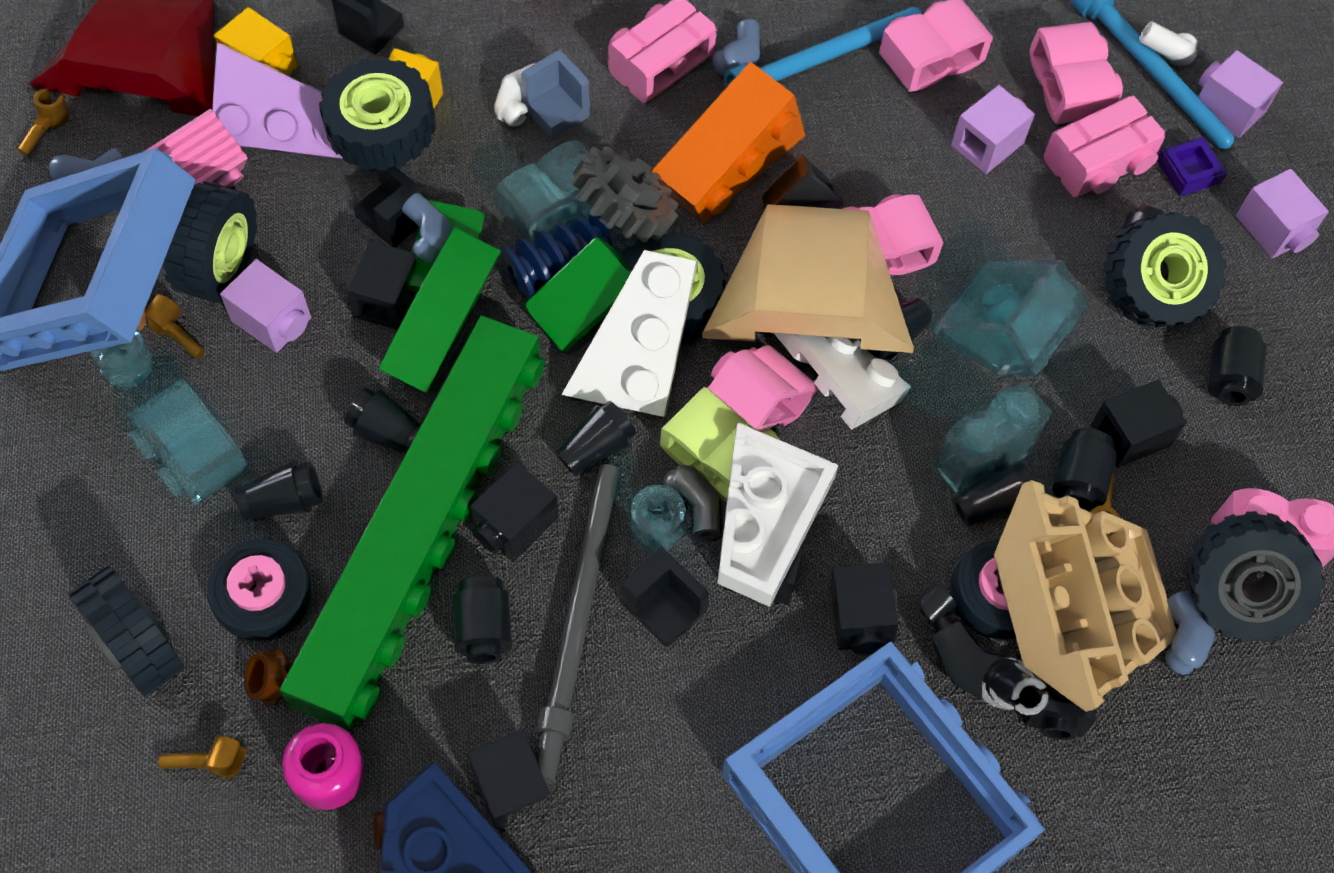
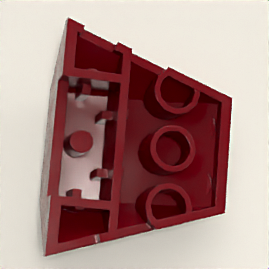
[30,0,215,116]

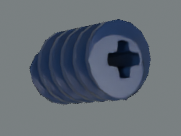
[500,213,613,300]

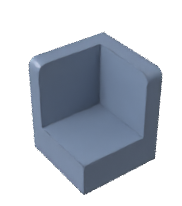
[521,50,590,140]

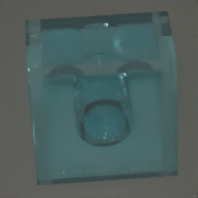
[931,259,1089,377]

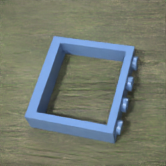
[0,148,196,371]
[721,642,1045,873]

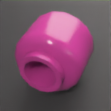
[282,723,366,810]

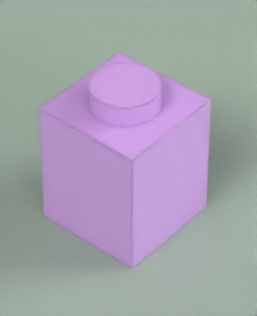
[1198,50,1283,138]
[951,85,1035,174]
[1236,169,1329,259]
[220,259,311,353]

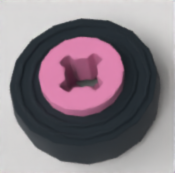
[207,539,311,641]
[950,539,1016,640]

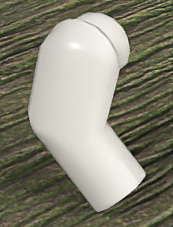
[1139,21,1197,67]
[494,63,536,127]

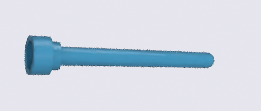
[1071,0,1234,149]
[724,7,922,88]

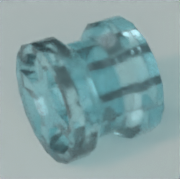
[89,329,154,388]
[630,484,686,551]

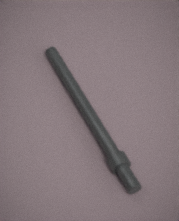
[536,464,620,784]

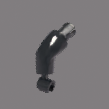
[919,584,1049,716]

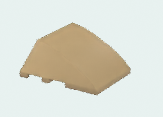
[703,204,914,353]
[994,480,1177,711]

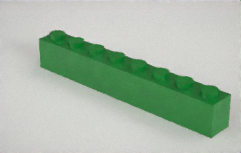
[280,315,545,733]

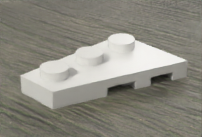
[562,250,698,417]
[774,333,911,430]
[717,422,838,607]

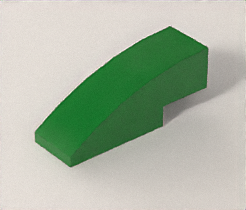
[378,227,502,393]

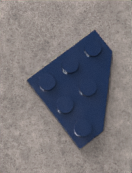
[380,762,532,873]

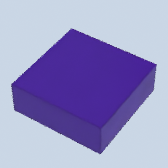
[1157,137,1227,197]

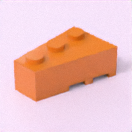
[651,61,806,224]

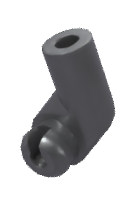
[663,465,720,540]

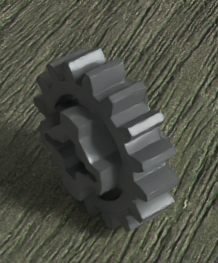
[572,146,679,242]

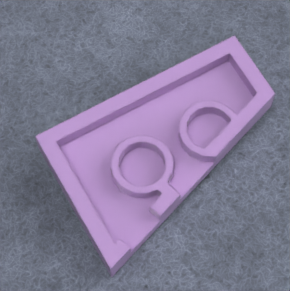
[213,43,342,158]

